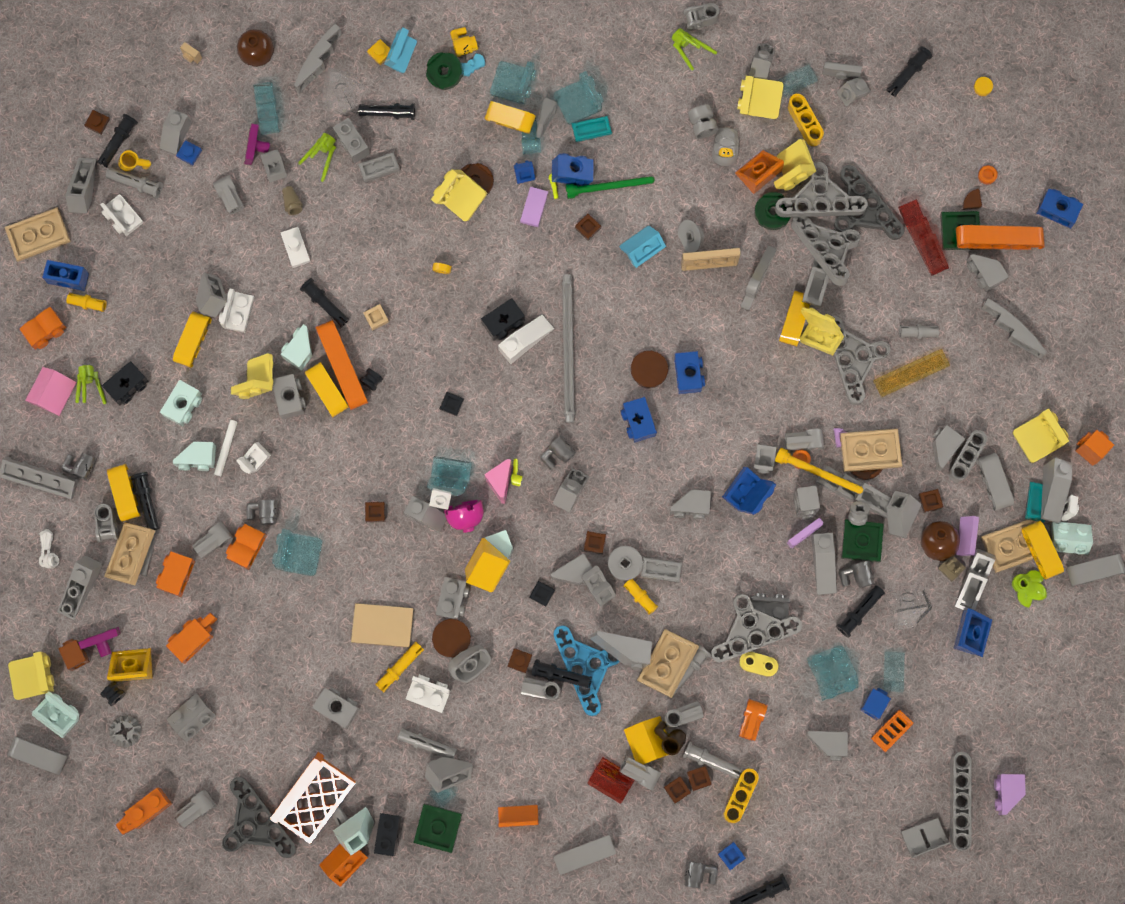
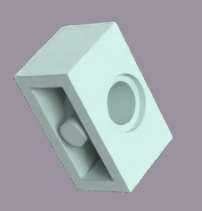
[160,380,202,427]

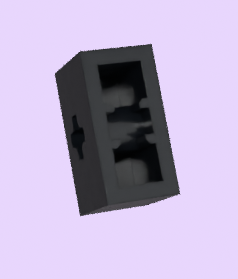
[481,298,525,341]
[101,361,149,406]
[374,813,402,856]

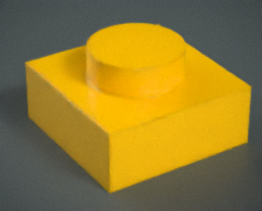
[367,39,390,65]

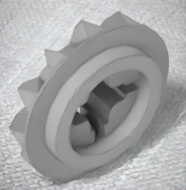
[109,716,141,747]

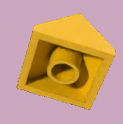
[465,538,510,592]
[107,648,153,682]
[624,716,668,765]

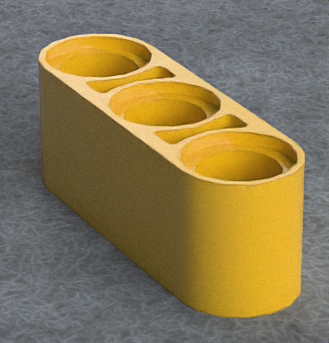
[788,94,824,147]
[484,101,536,134]
[779,290,810,347]
[173,311,212,368]
[304,362,349,418]
[107,464,141,522]
[1021,521,1064,580]
[723,769,759,823]

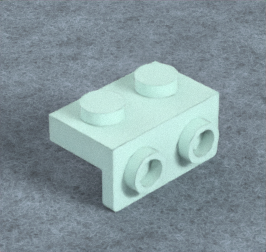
[1051,522,1093,555]
[32,691,79,738]

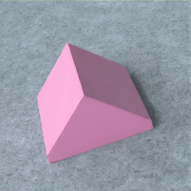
[25,367,77,416]
[484,459,512,504]

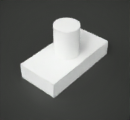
[281,227,310,268]

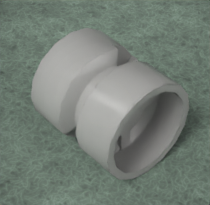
[688,105,718,139]

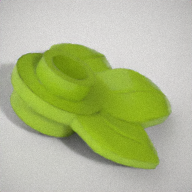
[1012,570,1047,608]

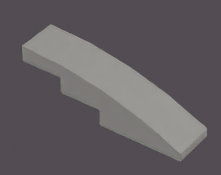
[294,24,342,93]
[981,298,1046,359]
[816,465,891,518]

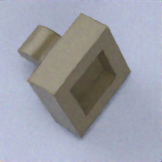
[938,556,966,582]

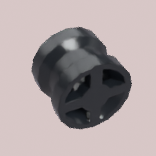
[359,368,383,391]
[100,681,126,706]

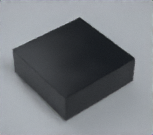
[439,392,464,416]
[529,581,555,607]

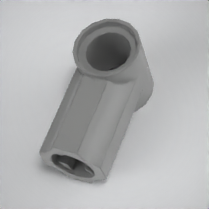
[212,175,244,215]
[785,429,824,451]
[192,522,233,559]
[521,677,561,701]
[663,701,704,729]
[619,757,661,791]
[174,790,217,828]

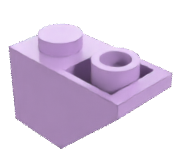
[994,774,1026,815]

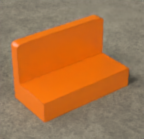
[498,805,539,827]
[319,844,368,887]

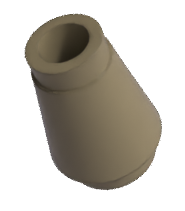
[282,186,303,215]

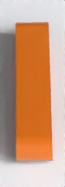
[956,225,1045,250]
[315,320,368,410]

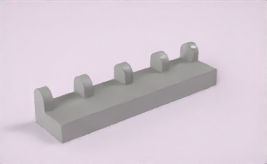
[0,456,80,499]

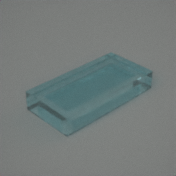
[777,65,818,98]
[883,652,905,692]

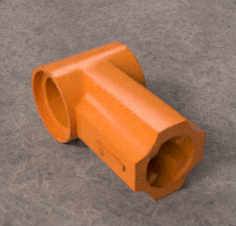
[739,699,768,741]

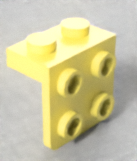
[737,76,784,119]
[774,139,816,191]
[431,169,487,221]
[799,307,844,356]
[231,353,273,399]
[1013,409,1069,463]
[8,652,54,700]

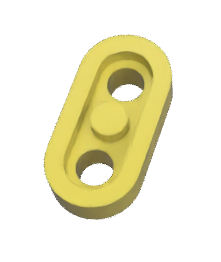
[739,652,778,677]

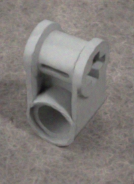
[683,3,719,30]
[94,504,119,542]

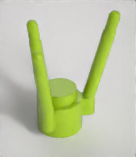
[672,28,717,70]
[298,133,336,182]
[75,365,107,404]

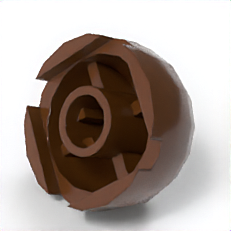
[237,29,274,67]
[921,521,960,561]

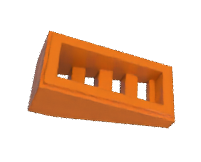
[871,710,914,752]

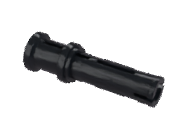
[886,46,933,97]
[358,103,416,120]
[97,114,138,168]
[300,278,350,328]
[131,472,159,530]
[836,585,885,638]
[532,659,592,689]
[729,873,790,904]

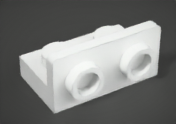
[100,194,144,236]
[219,288,254,333]
[406,674,451,713]

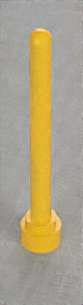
[775,447,863,494]

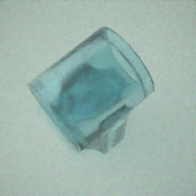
[521,117,541,155]

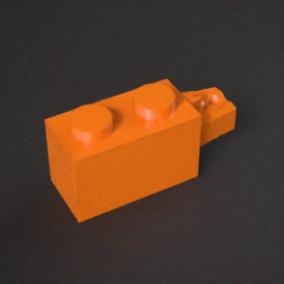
[166,613,217,664]
[116,788,172,835]

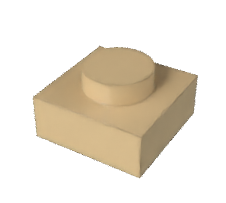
[180,42,202,64]
[363,304,389,331]

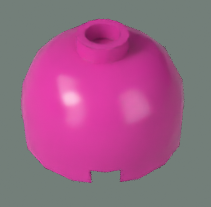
[444,500,484,533]

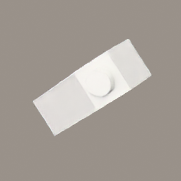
[498,315,554,364]

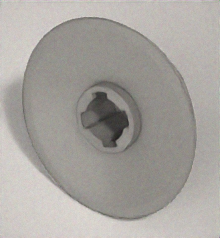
[678,220,704,253]
[608,546,643,580]

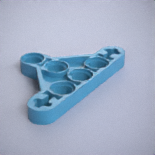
[554,626,620,716]

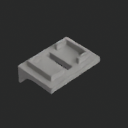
[901,818,950,858]

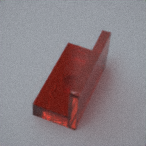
[588,757,635,804]

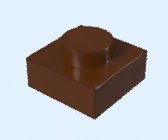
[84,110,110,135]
[575,214,601,241]
[918,489,943,513]
[365,502,385,523]
[584,531,606,554]
[507,648,532,674]
[686,766,712,791]
[663,777,691,804]

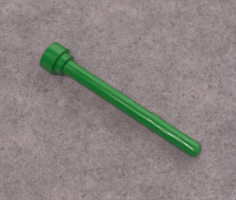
[565,176,655,199]

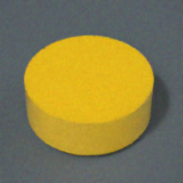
[974,77,993,96]
[432,263,452,274]

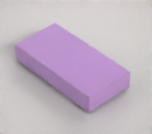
[520,187,548,227]
[956,516,979,556]
[787,518,823,548]

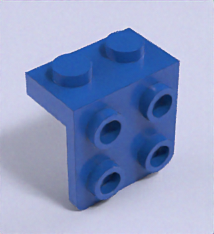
[722,467,776,515]

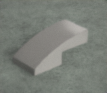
[581,565,616,607]

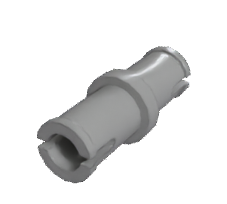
[899,324,939,339]

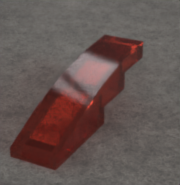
[898,199,949,276]

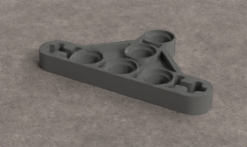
[834,165,905,240]
[222,777,297,858]

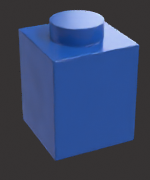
[860,688,891,720]

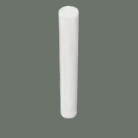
[214,420,237,477]

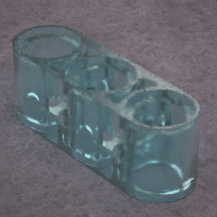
[253,81,280,135]

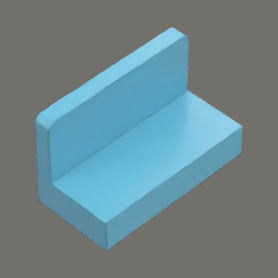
[384,27,417,73]
[619,225,666,268]

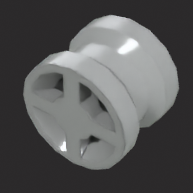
[848,501,870,526]

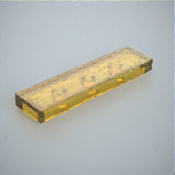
[873,349,950,398]

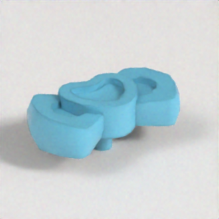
[461,53,485,77]

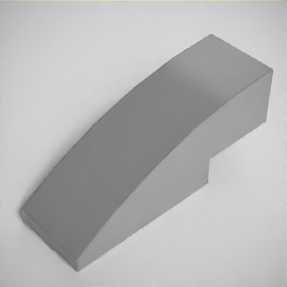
[802,258,833,307]
[955,548,995,610]
[553,835,616,875]

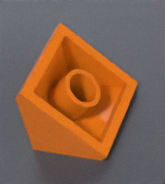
[735,150,784,194]

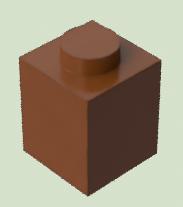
[58,639,90,671]

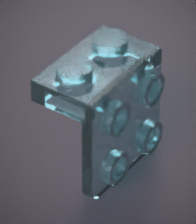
[490,61,537,105]
[554,71,604,125]
[427,456,472,496]
[272,529,322,576]
[807,646,859,701]

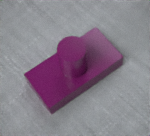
[244,123,270,165]
[78,627,121,657]

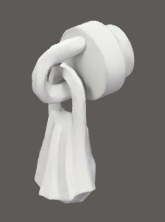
[39,529,59,569]

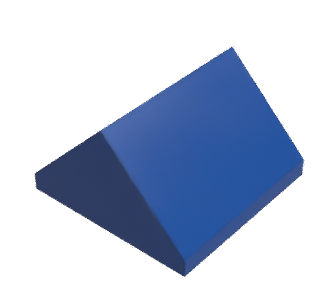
[953,608,992,657]

